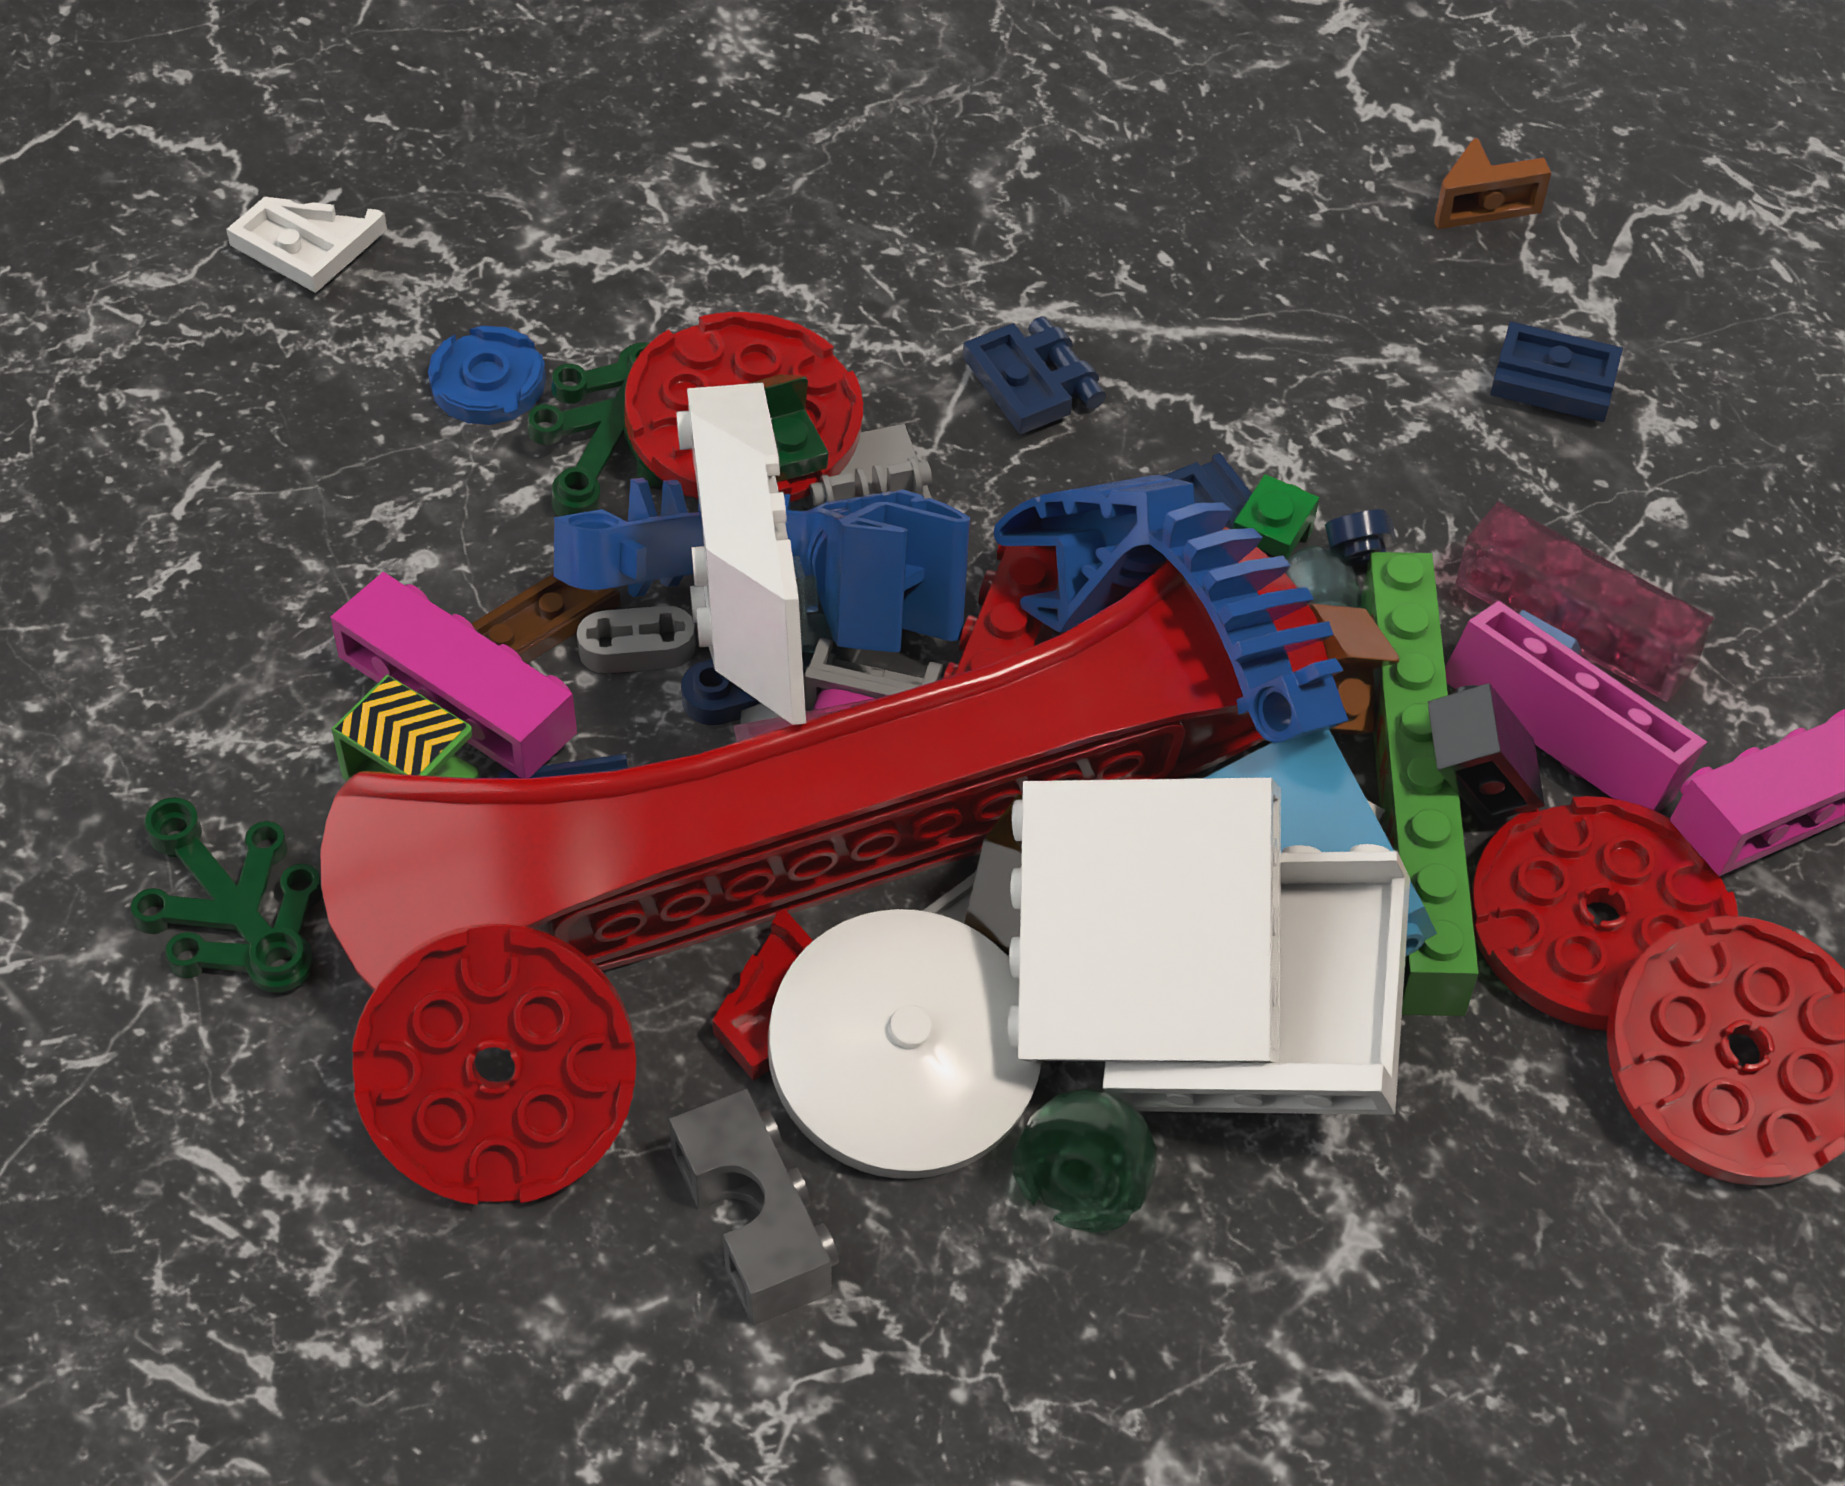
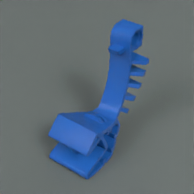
[994,475,1349,743]
[554,478,970,652]

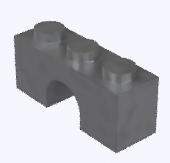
[669,1089,839,1326]

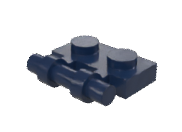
[963,316,1106,435]

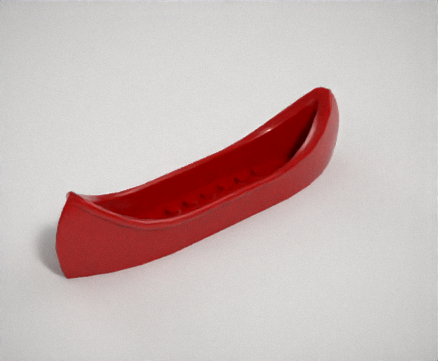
[320,527,1328,991]

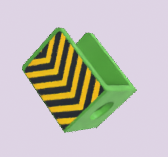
[332,674,479,781]

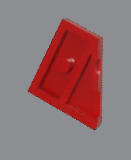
[712,909,813,1081]

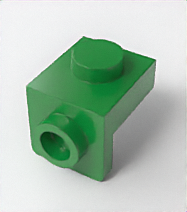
[1233,474,1320,560]

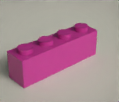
[330,572,577,778]
[1445,601,1707,812]
[1670,709,1845,876]

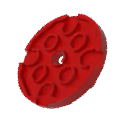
[624,312,863,502]
[1470,796,1738,1031]
[1607,916,1845,1185]
[352,923,637,1205]

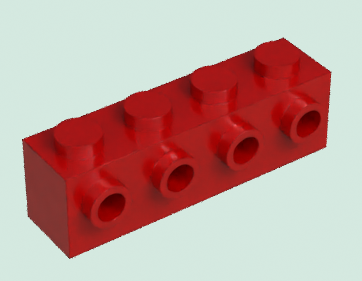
[943,544,1059,679]

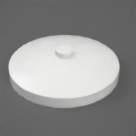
[768,909,1041,1179]

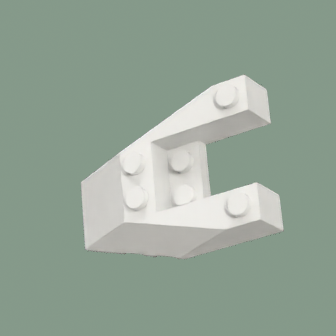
[676,383,806,725]

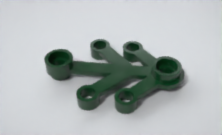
[527,342,663,516]
[131,797,323,992]

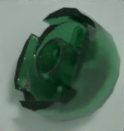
[1012,1088,1156,1233]

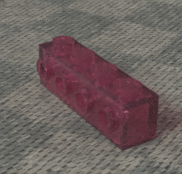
[1455,501,1714,702]

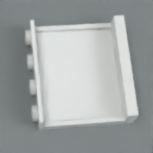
[1008,778,1281,1063]
[1103,844,1410,1115]

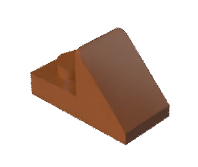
[1434,138,1552,230]
[1309,604,1399,735]

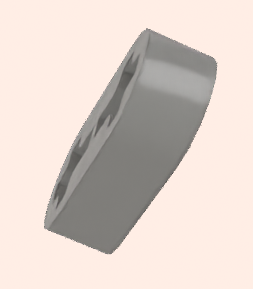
[577,606,696,674]

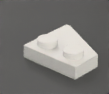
[226,197,387,293]

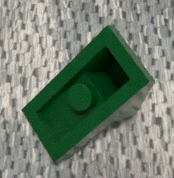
[747,374,829,482]

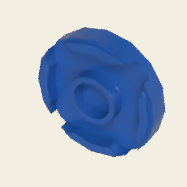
[428,326,546,425]

